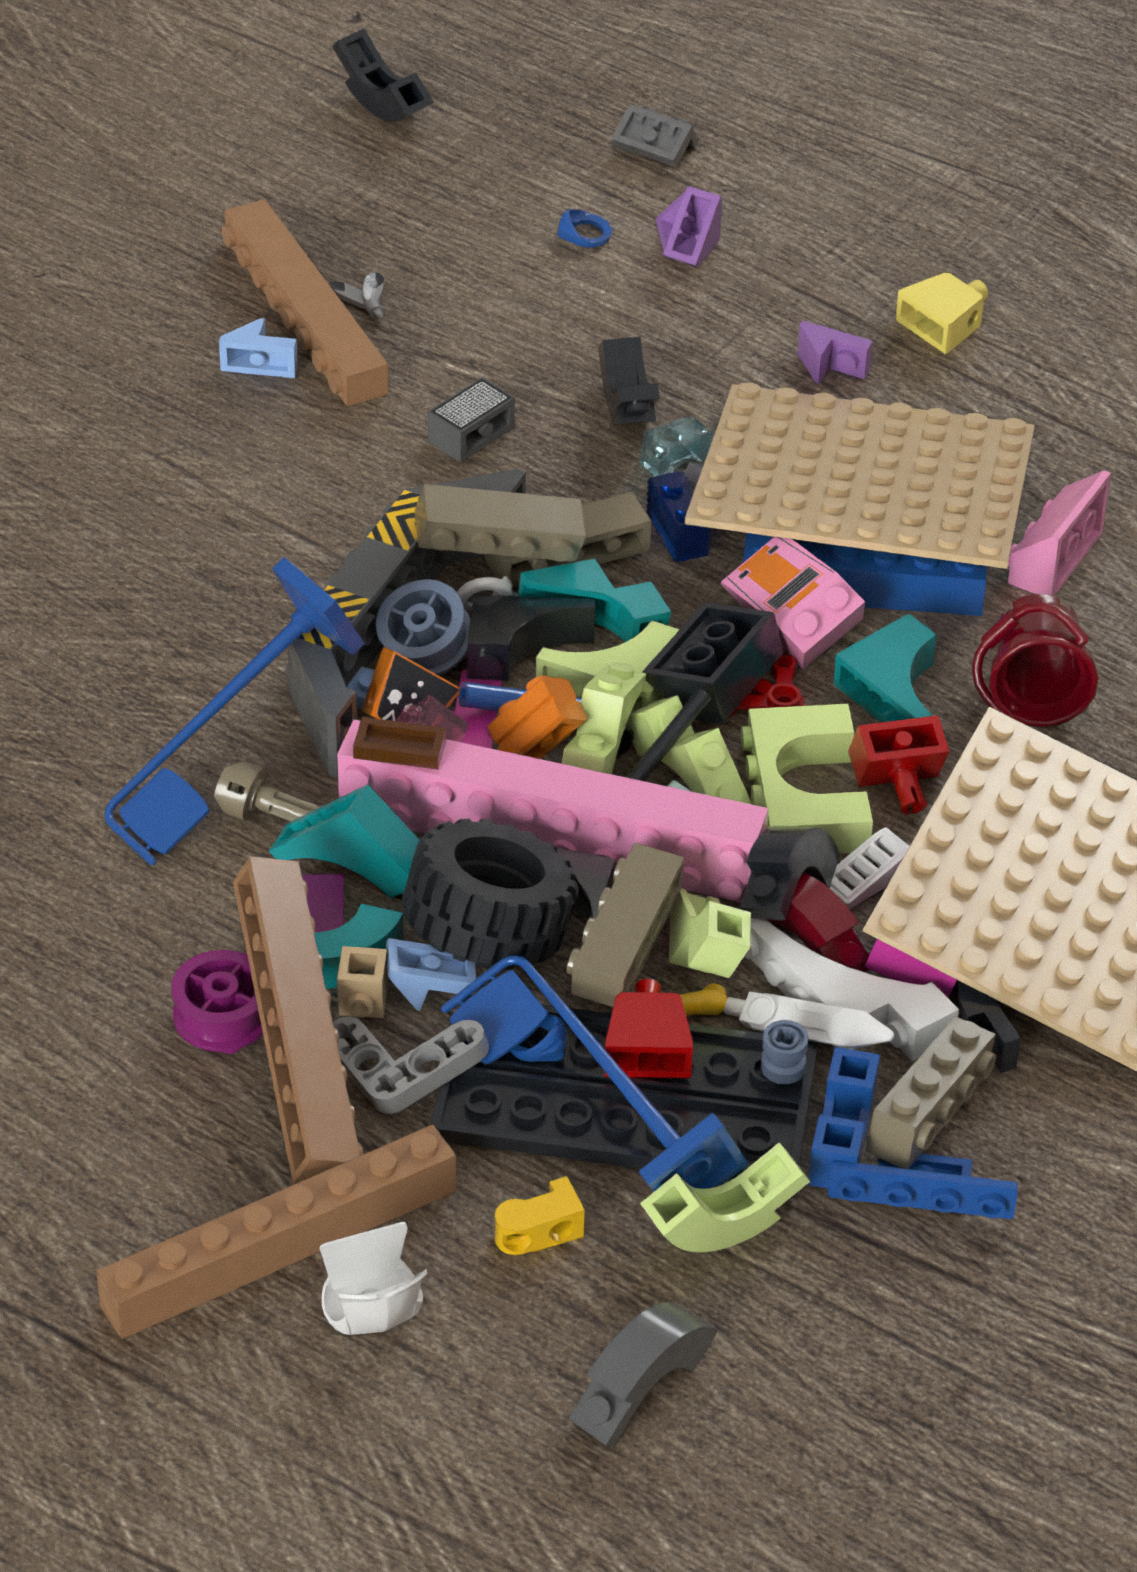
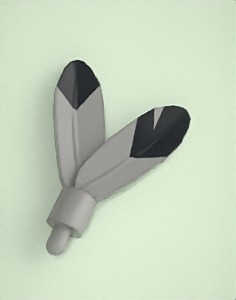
[329,272,384,319]

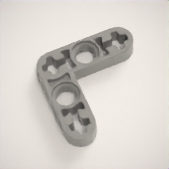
[333,1016,489,1114]

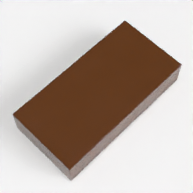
[353,717,446,769]

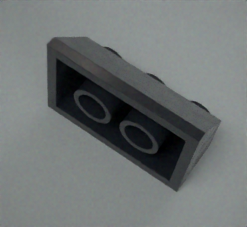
[642,602,784,724]

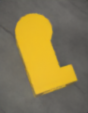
[495,1176,585,1255]

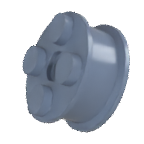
[376,580,470,676]

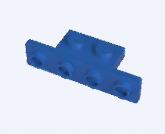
[828,1153,1018,1219]

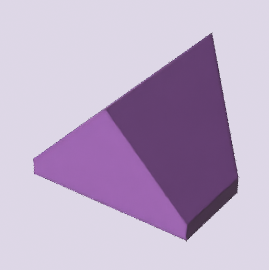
[655,186,722,267]

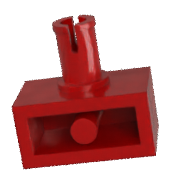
[848,715,950,815]

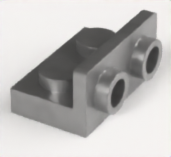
[611,104,698,167]

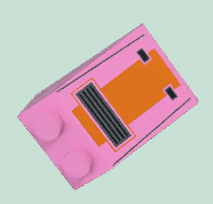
[721,537,865,670]

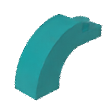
[314,904,404,989]

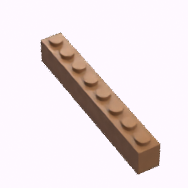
[221,199,389,406]
[233,856,363,1185]
[96,1124,456,1340]

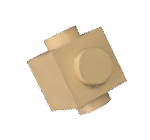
[337,946,389,1018]

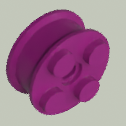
[171,950,263,1054]

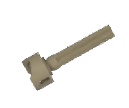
[214,761,322,822]

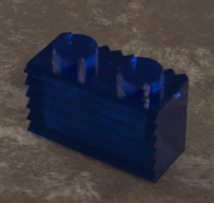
[645,471,711,562]

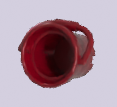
[972,594,1099,727]

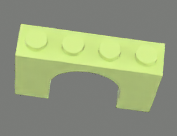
[740,704,873,853]

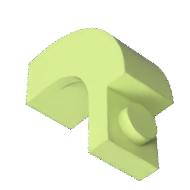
[640,1143,810,1252]

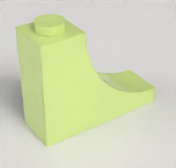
[536,621,680,713]

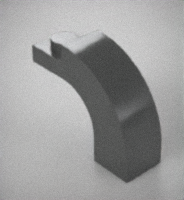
[569,1302,719,1447]

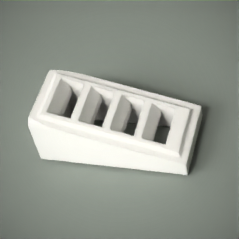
[830,827,910,909]

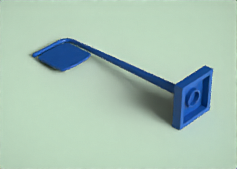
[104,557,365,865]
[441,955,749,1192]

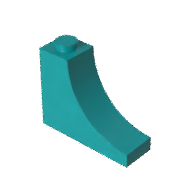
[833,613,937,722]
[269,784,420,898]

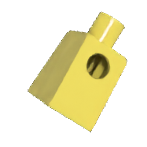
[896,273,988,354]

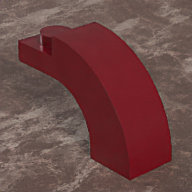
[767,873,870,972]

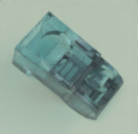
[640,416,715,481]

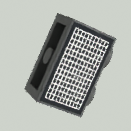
[428,377,515,462]

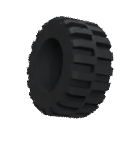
[402,818,579,970]

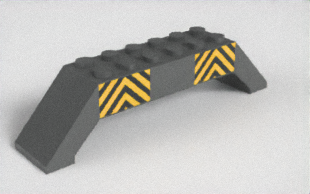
[286,469,526,778]

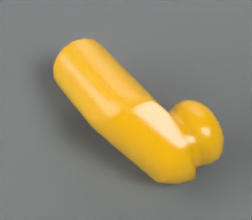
[680,983,728,1016]

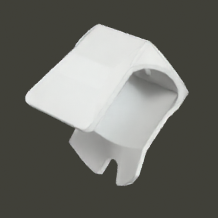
[319,1222,427,1335]

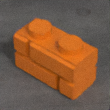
[487,675,587,759]

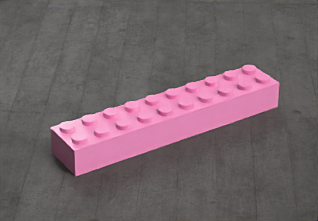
[337,720,768,902]

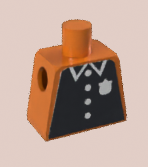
[362,647,460,726]

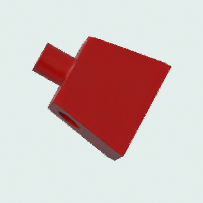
[604,979,693,1078]

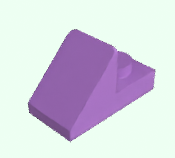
[798,321,873,384]

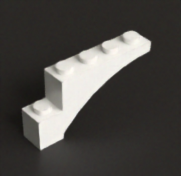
[744,918,959,1061]

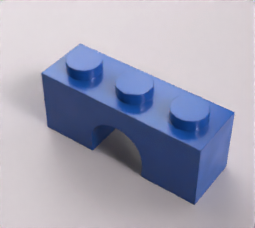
[808,1047,880,1189]

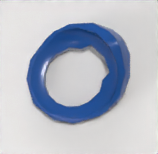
[557,209,613,248]
[510,1014,567,1062]

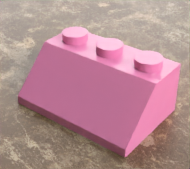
[1008,470,1111,596]

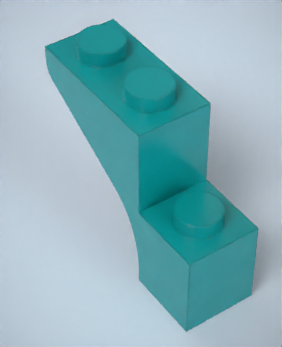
[518,559,671,643]

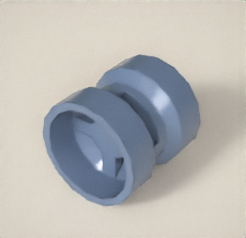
[761,1020,809,1084]

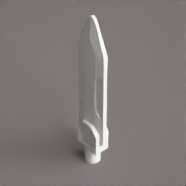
[724,991,894,1049]

